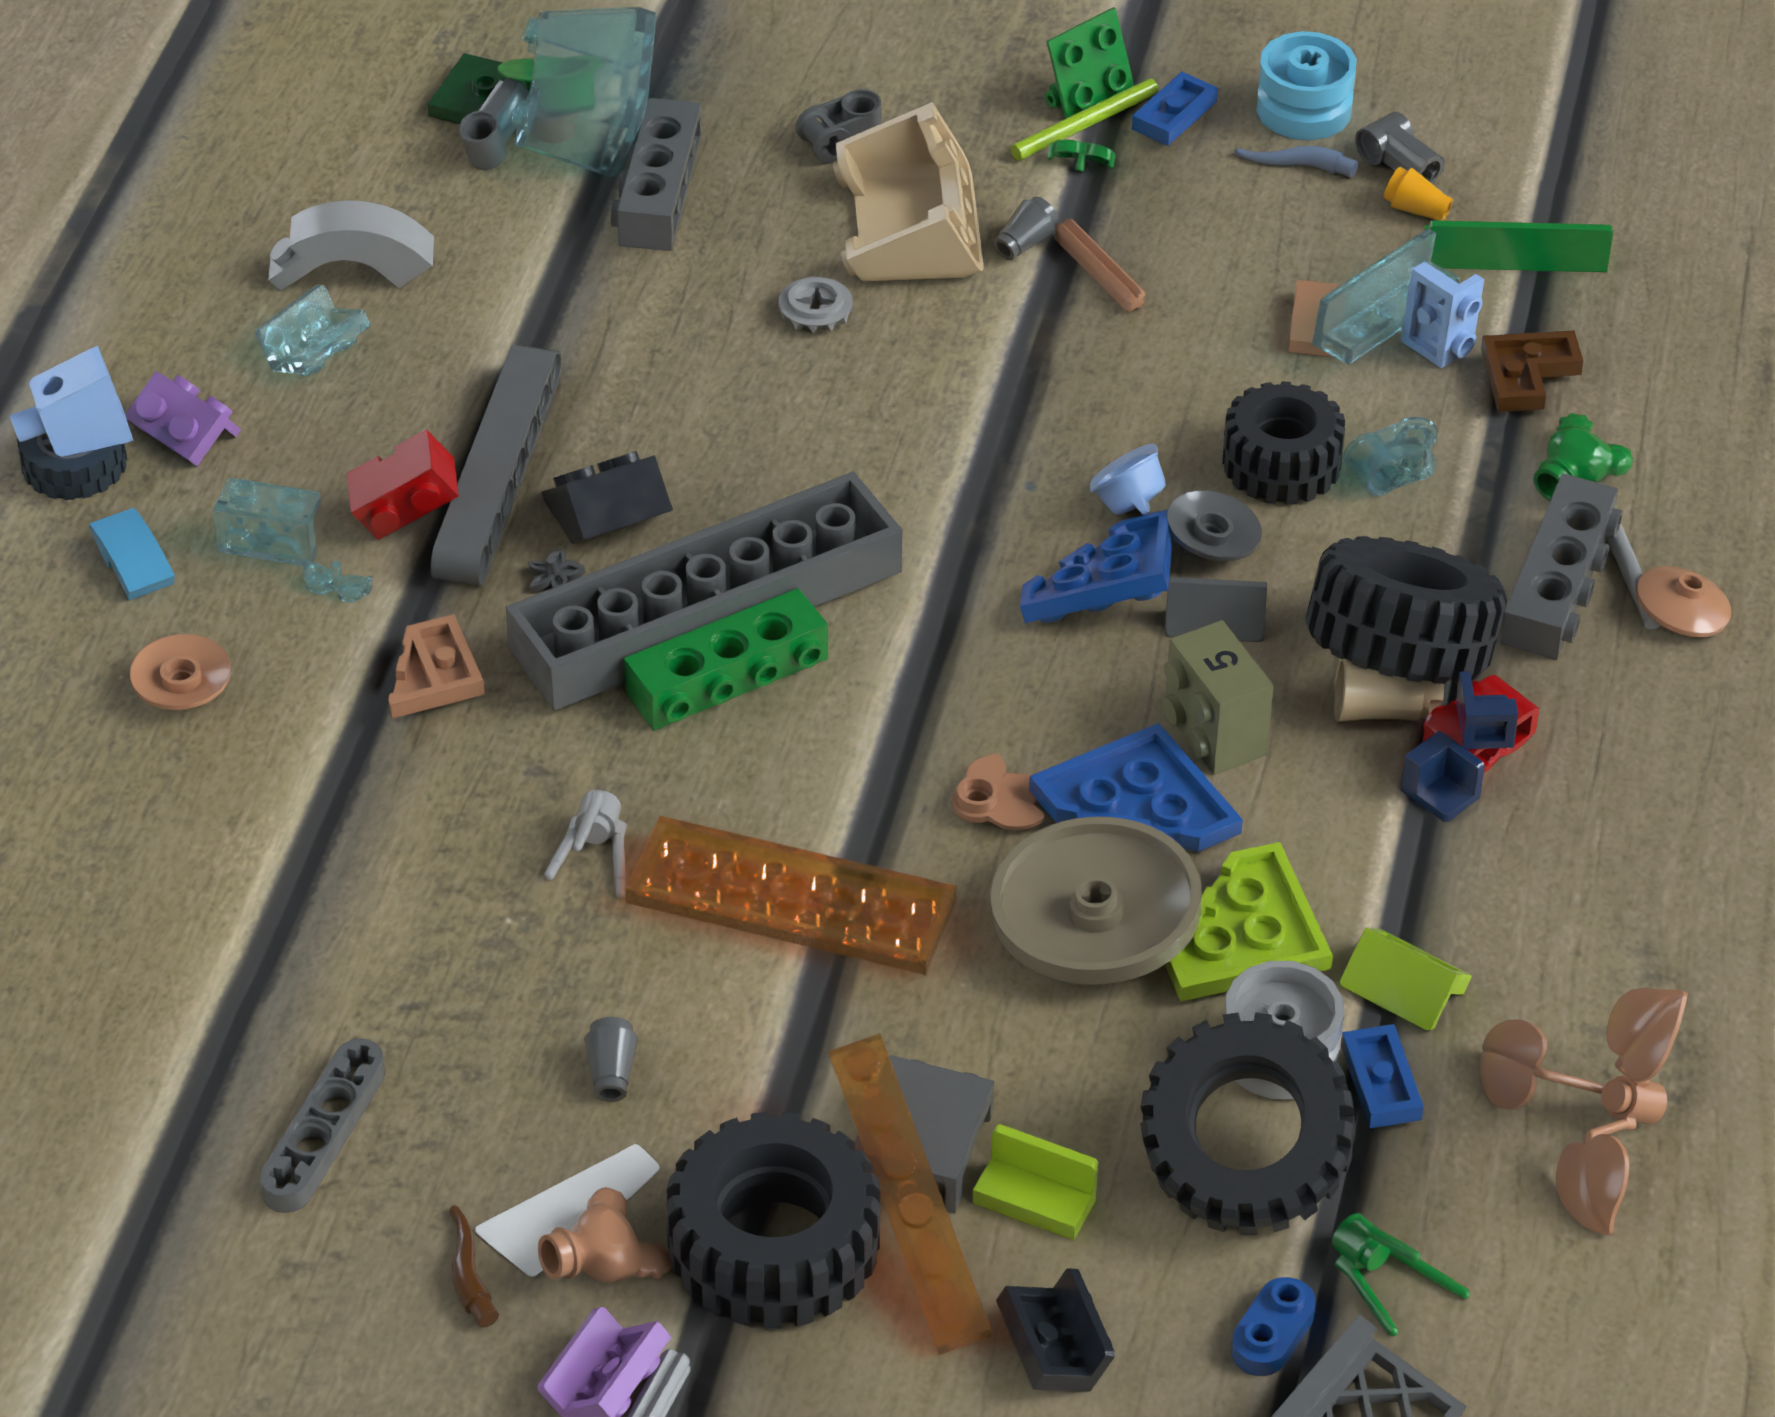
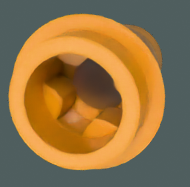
[1383,167,1454,221]

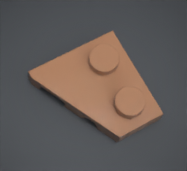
[388,614,485,718]

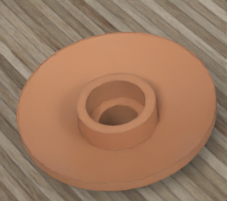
[1636,566,1731,637]
[130,634,231,710]

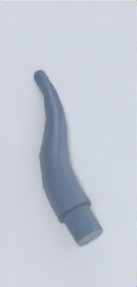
[1235,146,1358,178]

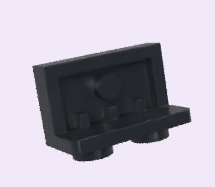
[996,1268,1115,1391]

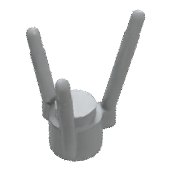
[544,790,627,898]

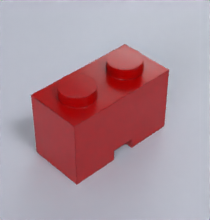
[346,429,459,540]

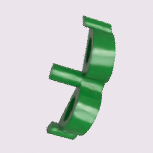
[1048,140,1116,173]

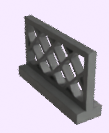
[1272,1315,1466,1417]

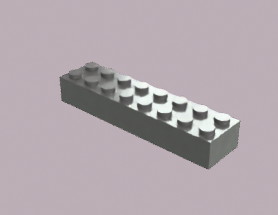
[505,471,903,711]

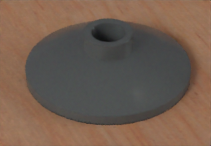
[1166,490,1262,561]

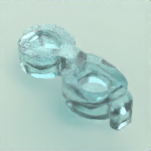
[302,558,373,602]

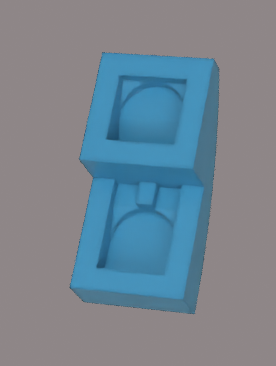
[89,508,175,601]

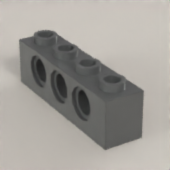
[611,98,702,251]
[1500,473,1623,660]

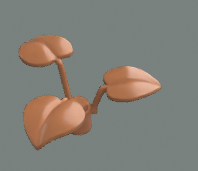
[1480,988,1688,1235]

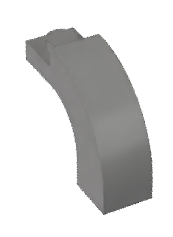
[268,200,434,291]

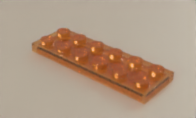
[625,816,957,975]

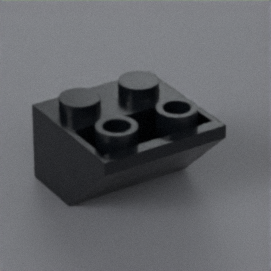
[542,451,673,543]

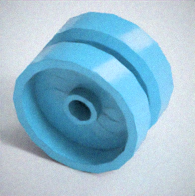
[1256,31,1357,140]

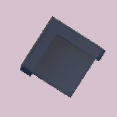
[1456,671,1518,749]
[1401,730,1485,822]

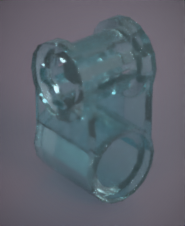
[1343,417,1438,496]

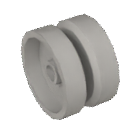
[1224,961,1344,1099]

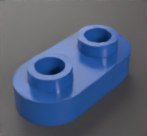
[1231,1277,1316,1376]

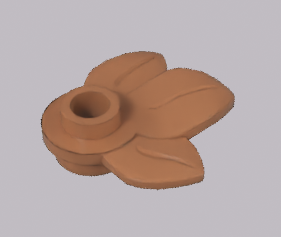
[951,753,1045,830]

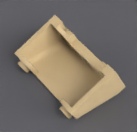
[833,102,984,282]

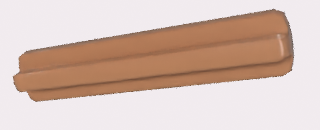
[1054,219,1145,312]

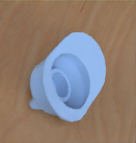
[1090,443,1166,515]

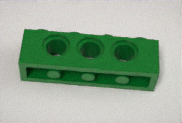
[623,588,828,731]

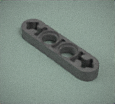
[260,1038,385,1213]

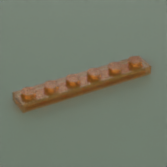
[828,1033,992,1355]

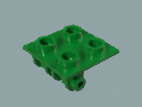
[1045,7,1134,119]

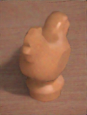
[538,1187,672,1283]

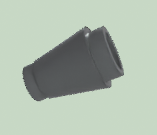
[993,197,1059,260]
[584,1017,638,1102]

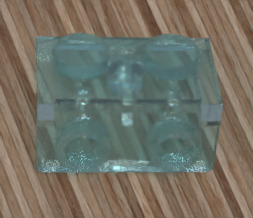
[255,285,371,376]
[213,478,321,567]

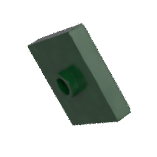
[427,53,529,124]

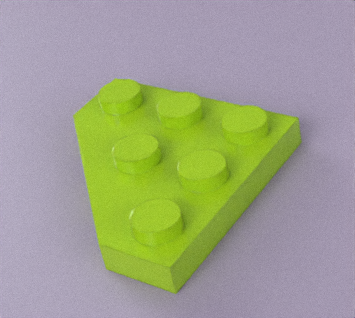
[1165,842,1333,1002]

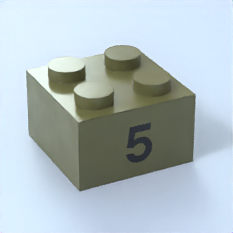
[1162,620,1273,775]

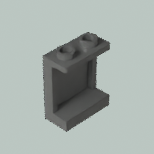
[855,1055,994,1214]

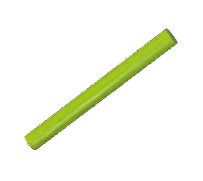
[1010,78,1159,161]

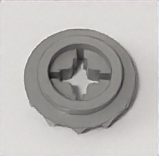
[779,277,853,333]

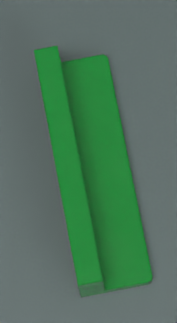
[1423,220,1613,273]

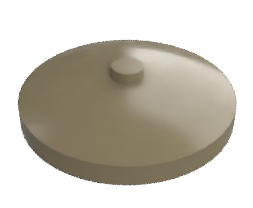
[990,817,1202,985]

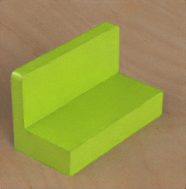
[1340,927,1472,1030]
[972,1124,1098,1241]

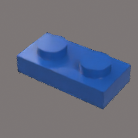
[1131,71,1218,146]
[1340,1024,1424,1128]

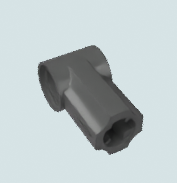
[459,77,534,170]
[1355,112,1445,185]

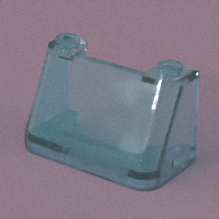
[511,6,656,178]

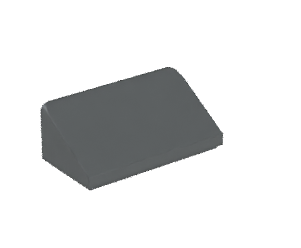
[1165,577,1267,642]

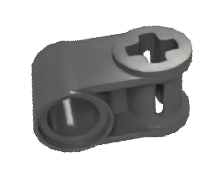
[795,89,882,163]

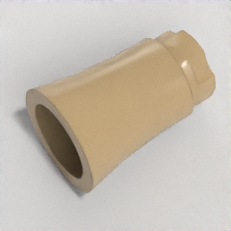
[1334,659,1444,722]

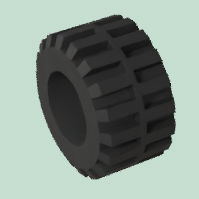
[1222,381,1345,505]

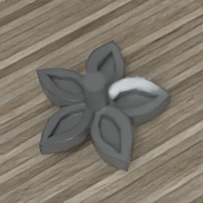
[528,549,585,593]

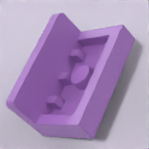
[125,371,242,466]
[538,1307,671,1417]

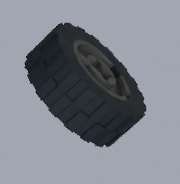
[17,433,127,500]

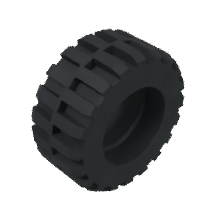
[1306,536,1507,684]
[1140,1012,1355,1235]
[666,1112,880,1329]

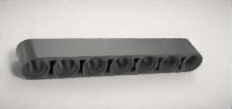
[431,345,561,586]

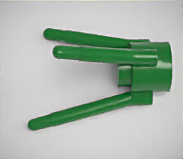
[1332,1213,1470,1337]

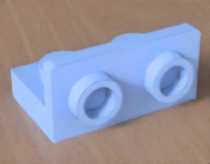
[1400,261,1484,369]

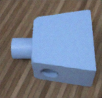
[10,346,133,457]

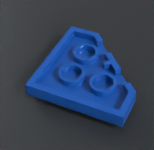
[1020,510,1173,623]
[1029,723,1243,852]

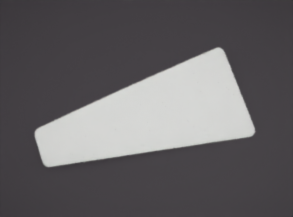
[475,1144,660,1277]

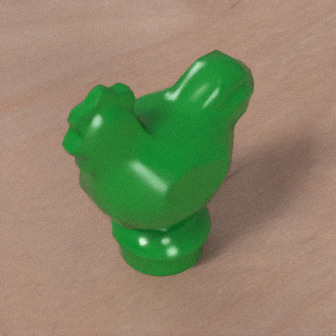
[1533,413,1633,501]

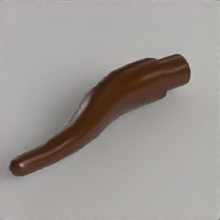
[449,1205,499,1327]

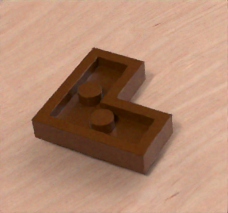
[1481,330,1584,412]

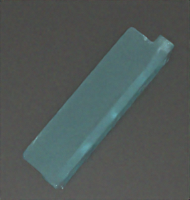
[1312,229,1460,365]

